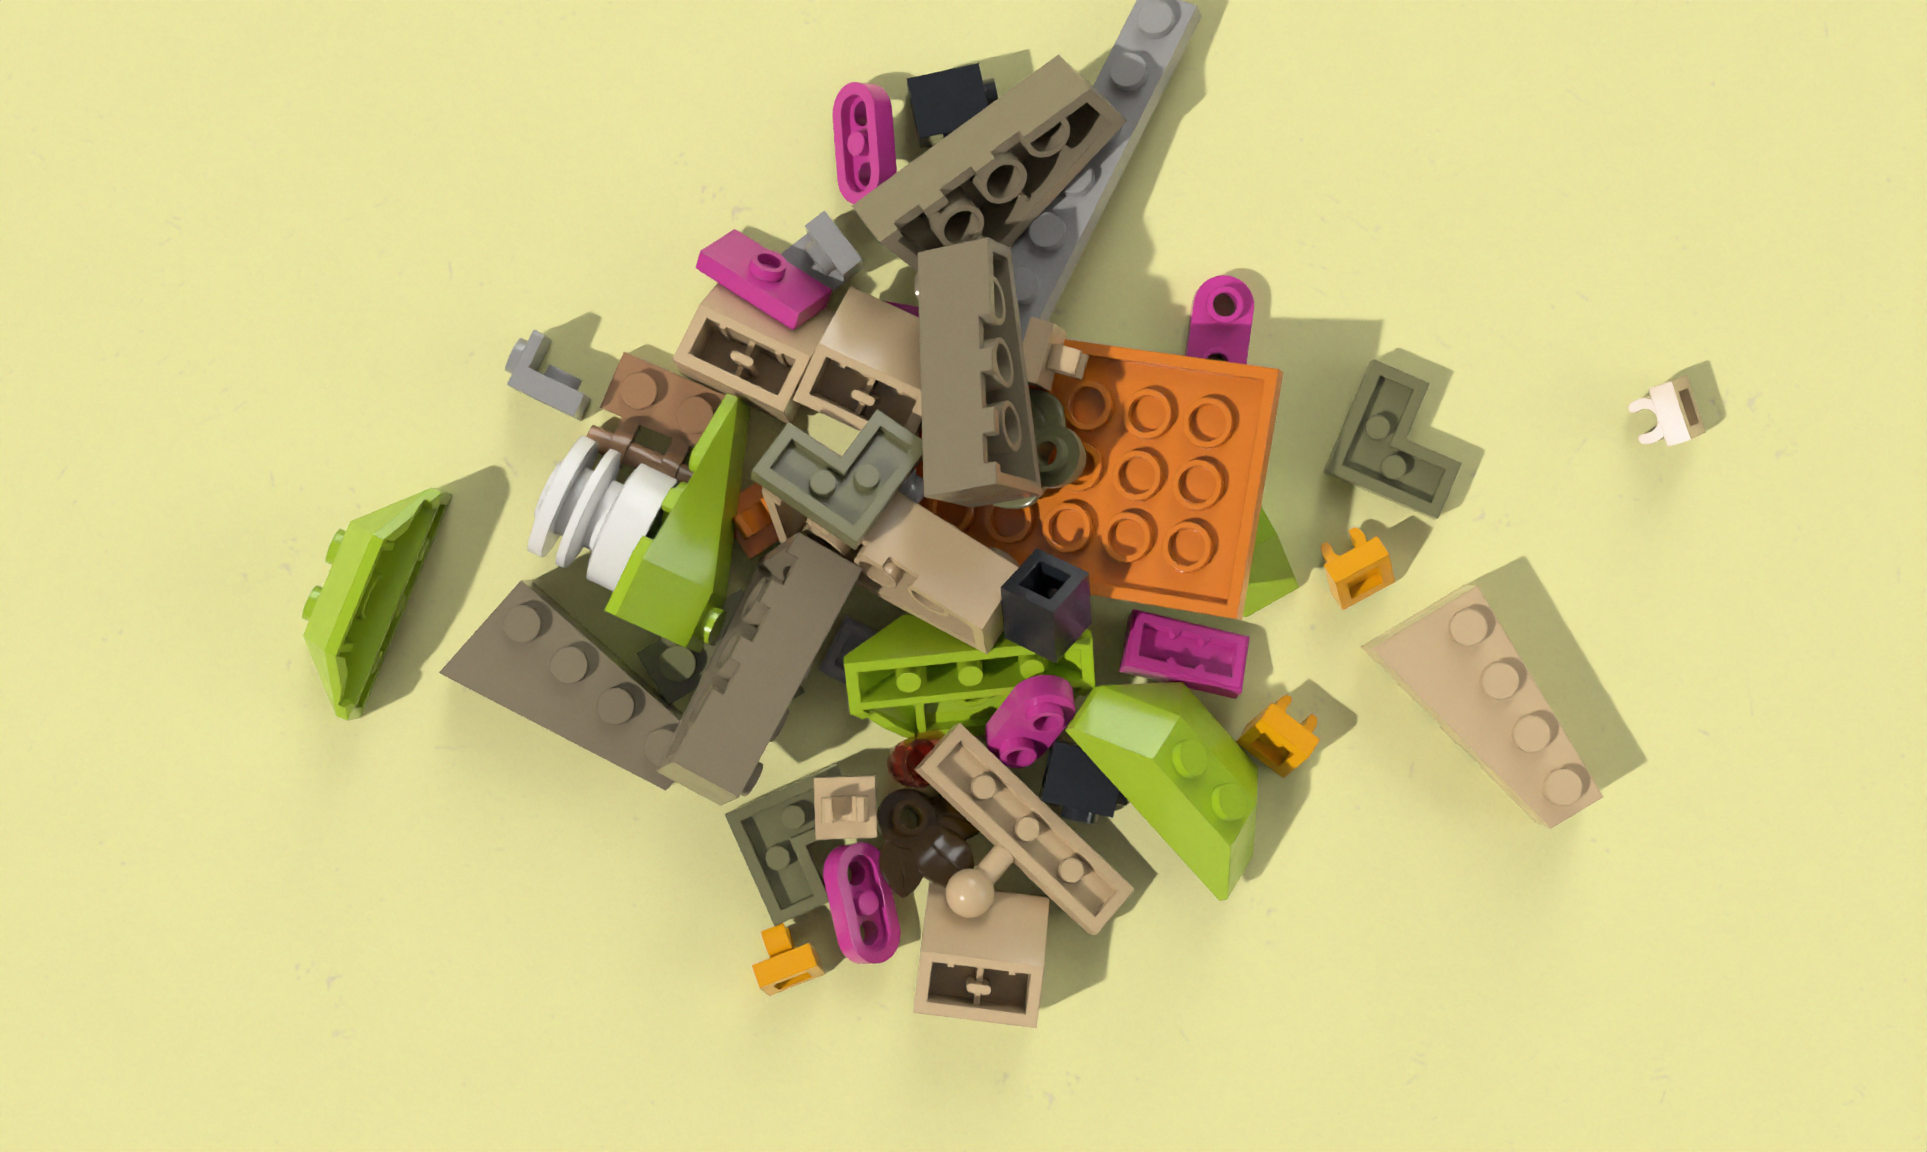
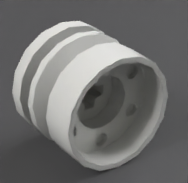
[527,435,680,591]

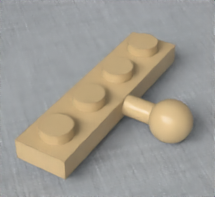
[914,723,1135,935]

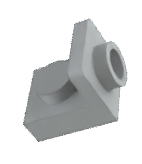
[781,210,864,292]
[505,329,591,421]

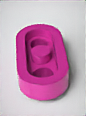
[832,82,897,204]
[1185,275,1254,364]
[985,675,1075,768]
[823,842,901,964]

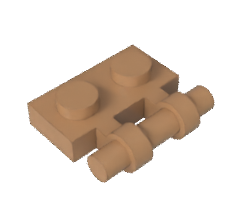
[586,352,725,484]

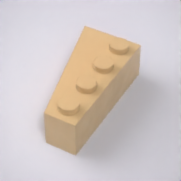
[761,432,1020,655]
[1361,585,1603,829]

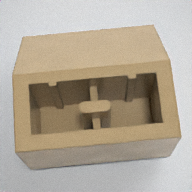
[672,283,836,424]
[793,286,922,436]
[913,881,1050,1028]

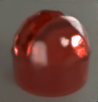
[887,739,935,787]

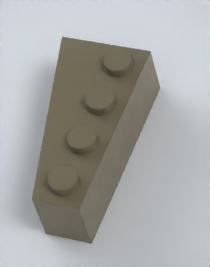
[852,54,1127,272]
[914,237,1042,508]
[656,532,863,806]
[439,580,683,791]

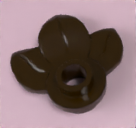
[877,788,980,898]

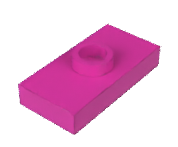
[695,229,832,330]
[1119,609,1250,699]

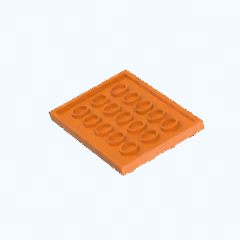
[916,339,1284,620]

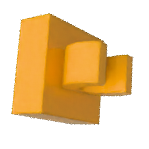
[1321,527,1395,611]
[1236,695,1320,778]
[752,923,826,996]

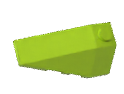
[604,392,751,653]

